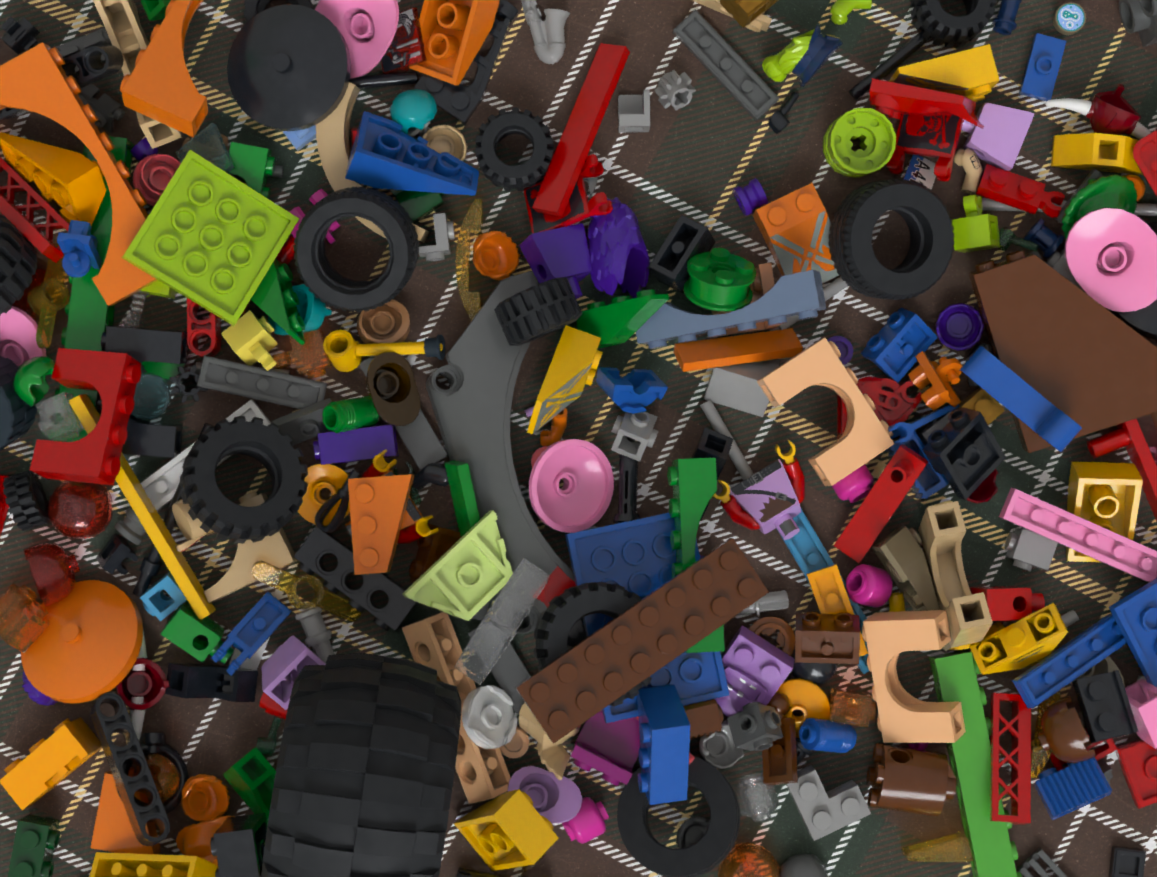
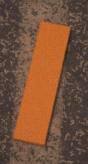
[674,328,803,372]

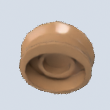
[357,299,410,344]

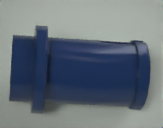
[992,0,1022,35]

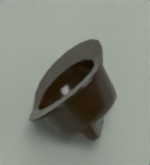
[366,352,421,426]

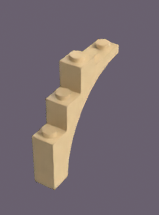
[93,0,182,149]

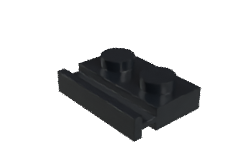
[1072,670,1138,743]

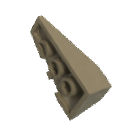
[871,526,951,651]

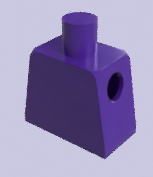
[520,223,592,299]

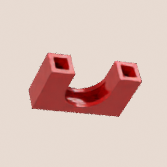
[30,348,141,486]

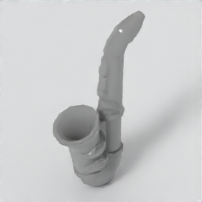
[521,0,570,64]

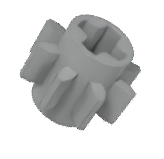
[654,70,696,110]

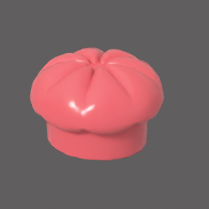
[133,154,181,207]

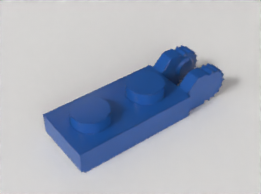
[211,592,292,676]

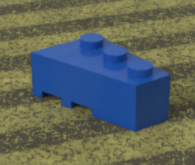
[637,684,691,805]

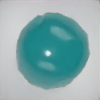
[390,89,438,135]

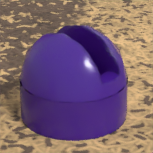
[130,137,158,162]

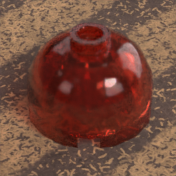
[48,481,113,540]
[23,543,80,607]

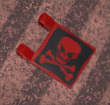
[886,114,964,182]
[523,154,613,233]

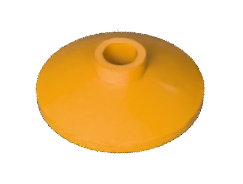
[298,464,350,526]
[777,679,830,738]

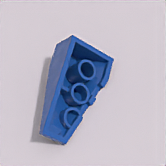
[345,111,479,196]

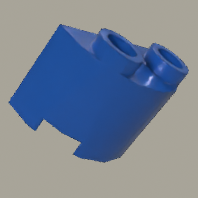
[596,367,668,414]

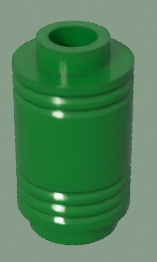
[322,396,379,433]

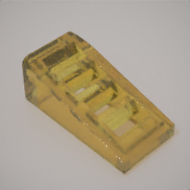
[901,832,973,862]

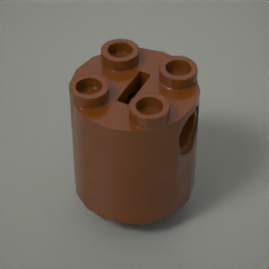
[866,743,956,817]

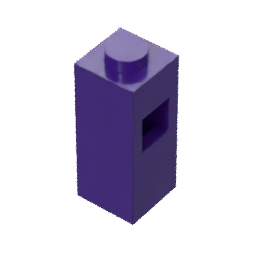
[313,425,399,465]

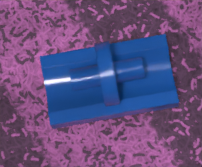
[57,220,102,278]

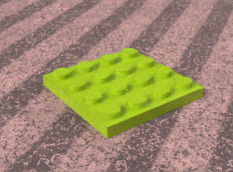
[122,150,299,326]

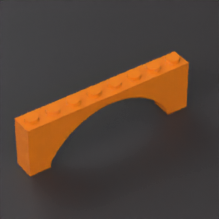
[120,0,208,138]
[0,42,158,306]

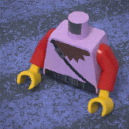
[712,440,805,540]

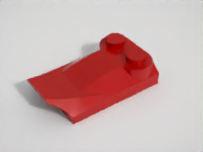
[869,78,984,129]

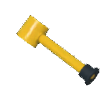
[323,330,445,372]

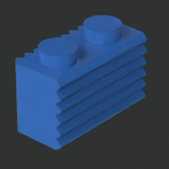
[885,430,949,499]
[1035,757,1112,821]

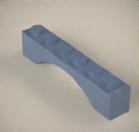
[636,270,826,349]

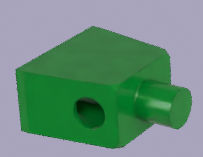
[161,601,234,665]

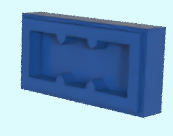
[1019,33,1066,101]

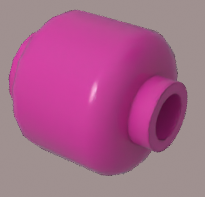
[832,464,874,503]
[846,564,893,608]
[562,797,609,844]

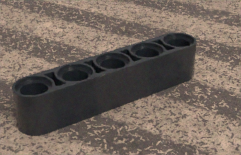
[0,45,124,120]
[90,692,170,846]

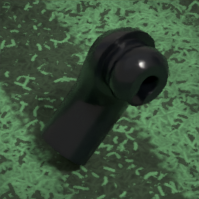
[412,463,449,490]

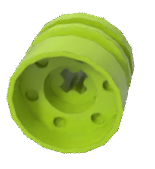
[823,108,896,178]

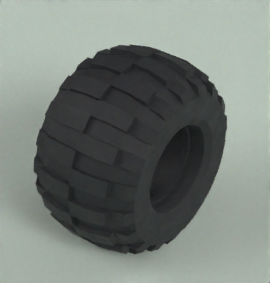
[261,653,461,877]

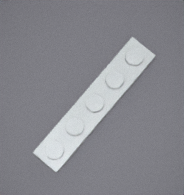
[140,399,271,512]

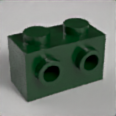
[8,814,60,877]

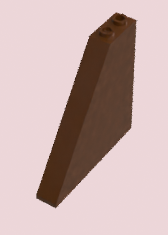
[968,250,1157,453]

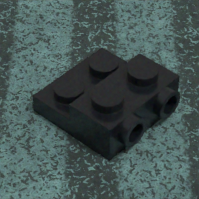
[922,407,1006,500]

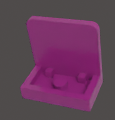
[570,710,640,786]

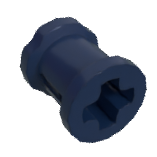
[1023,218,1065,259]

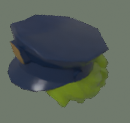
[762,23,843,88]

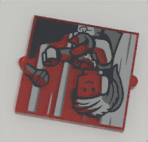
[381,7,426,74]

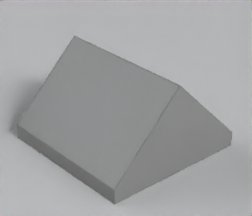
[703,359,781,417]

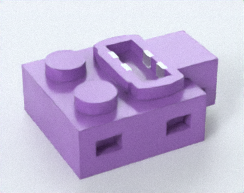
[713,625,795,717]

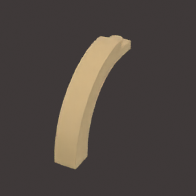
[316,82,429,243]

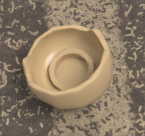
[422,125,468,161]

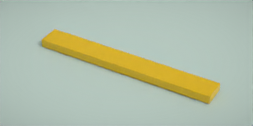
[69,394,216,620]

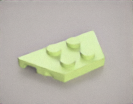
[402,510,514,621]

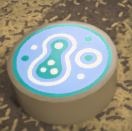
[1053,2,1086,35]

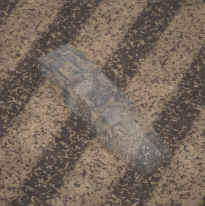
[454,558,551,685]

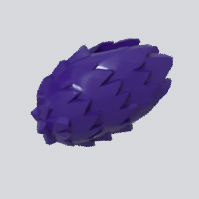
[587,197,650,299]

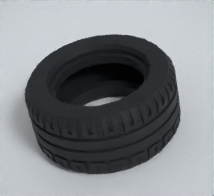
[294,187,419,312]

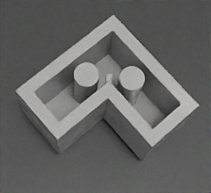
[786,765,871,841]

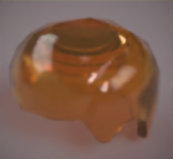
[145,754,180,804]

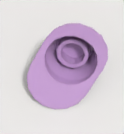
[508,766,582,824]

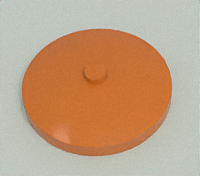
[21,580,143,704]

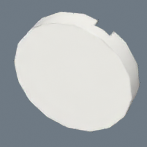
[461,685,518,749]

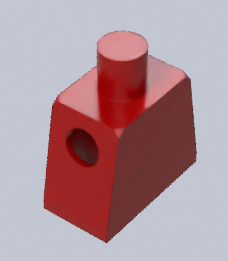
[969,586,1045,621]

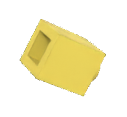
[221,310,278,371]

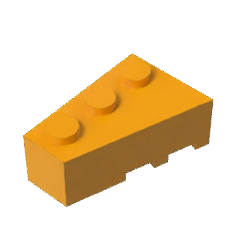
[0,717,102,811]

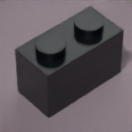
[649,215,715,293]

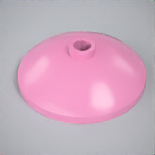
[529,439,614,533]

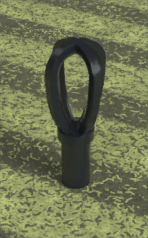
[315,469,363,533]

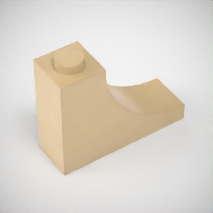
[204,491,298,603]

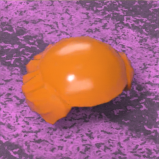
[472,231,520,281]
[181,774,230,823]

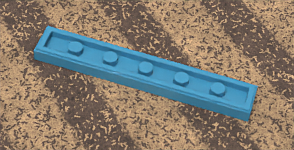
[776,509,869,674]

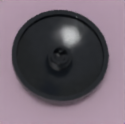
[227,4,351,131]

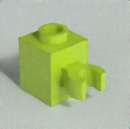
[952,195,1000,253]

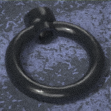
[115,733,189,814]

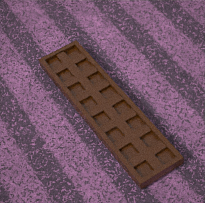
[515,538,769,744]

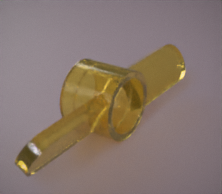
[28,244,70,349]
[251,561,361,622]

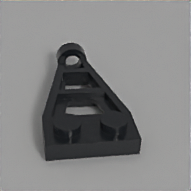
[413,0,519,125]

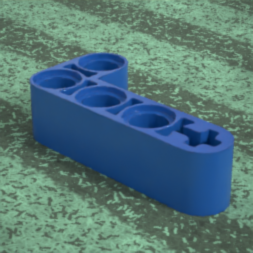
[960,346,1082,452]

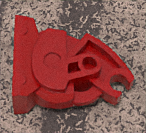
[837,377,922,439]

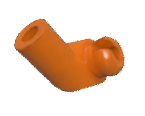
[540,408,568,447]

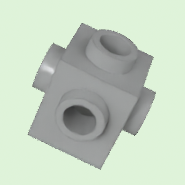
[611,412,658,462]

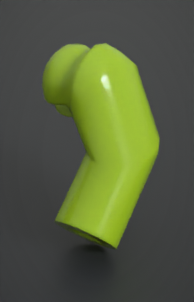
[830,0,872,25]

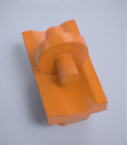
[908,351,963,411]

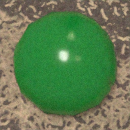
[13,356,55,406]

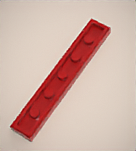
[532,43,630,217]

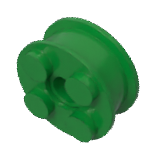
[684,248,756,311]

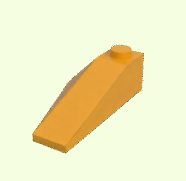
[0,132,107,226]

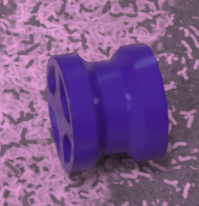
[733,178,769,216]

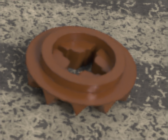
[749,616,795,656]

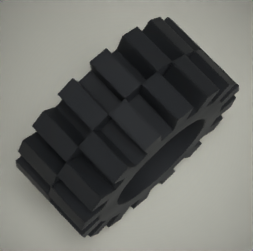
[3,470,50,531]

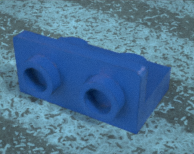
[861,308,938,383]

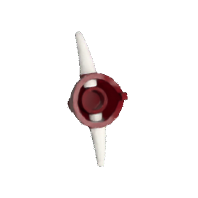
[1045,84,1151,139]
[115,630,169,741]

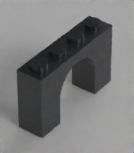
[97,326,188,458]

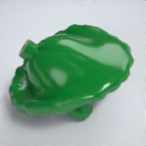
[1062,174,1137,239]

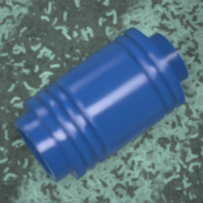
[799,718,857,753]

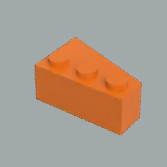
[348,474,415,575]

